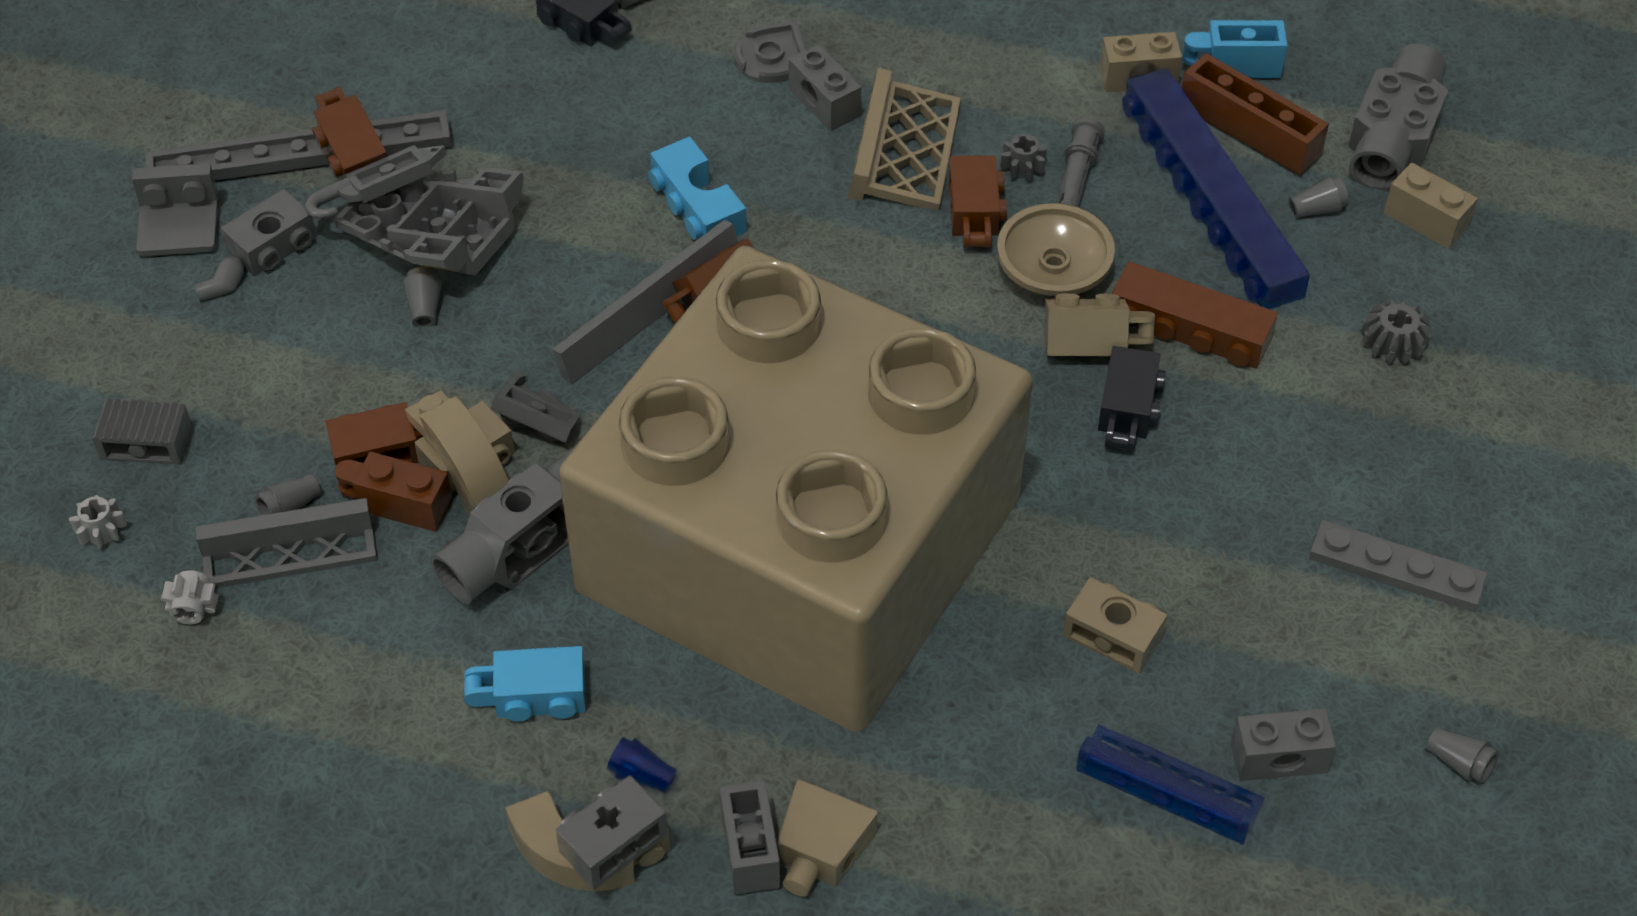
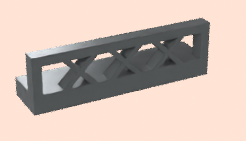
[195,498,377,588]

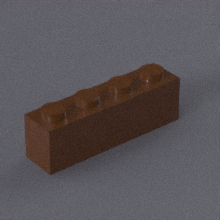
[1179,53,1329,175]
[1112,261,1278,369]

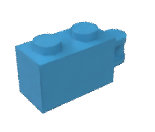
[1182,20,1287,78]
[464,646,586,722]

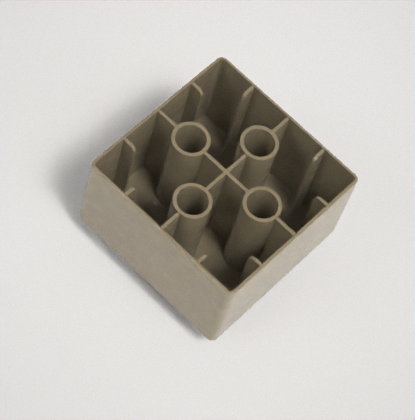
[559,246,1033,732]

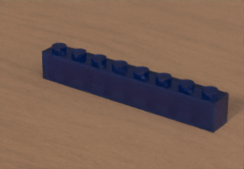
[1122,68,1310,309]

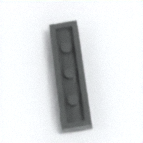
[1309,520,1488,612]

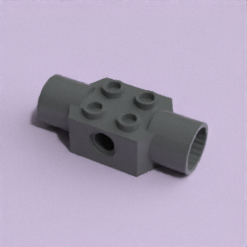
[1348,44,1448,191]
[430,446,576,604]

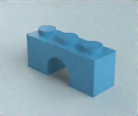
[648,136,747,240]

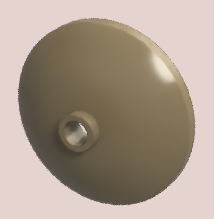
[997,203,1115,296]

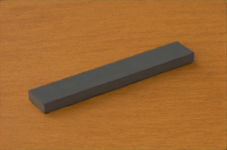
[552,220,738,384]

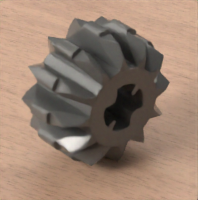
[1362,298,1432,366]

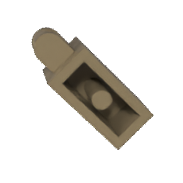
[1044,293,1155,356]

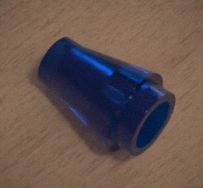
[607,737,678,794]

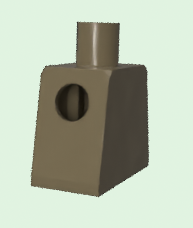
[777,779,878,897]

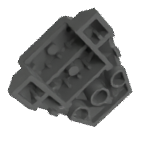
[334,167,524,276]

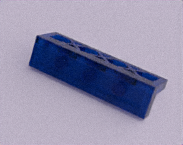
[1076,725,1265,845]

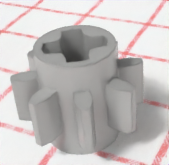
[69,495,127,549]
[161,570,219,624]

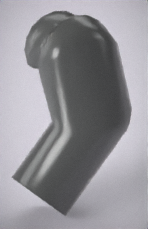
[194,256,244,302]

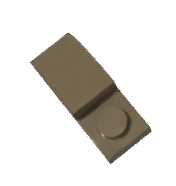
[405,390,509,516]
[505,791,671,891]

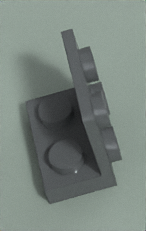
[132,163,219,256]

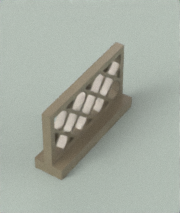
[847,68,961,210]

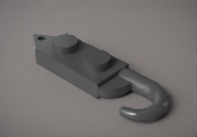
[305,145,447,219]

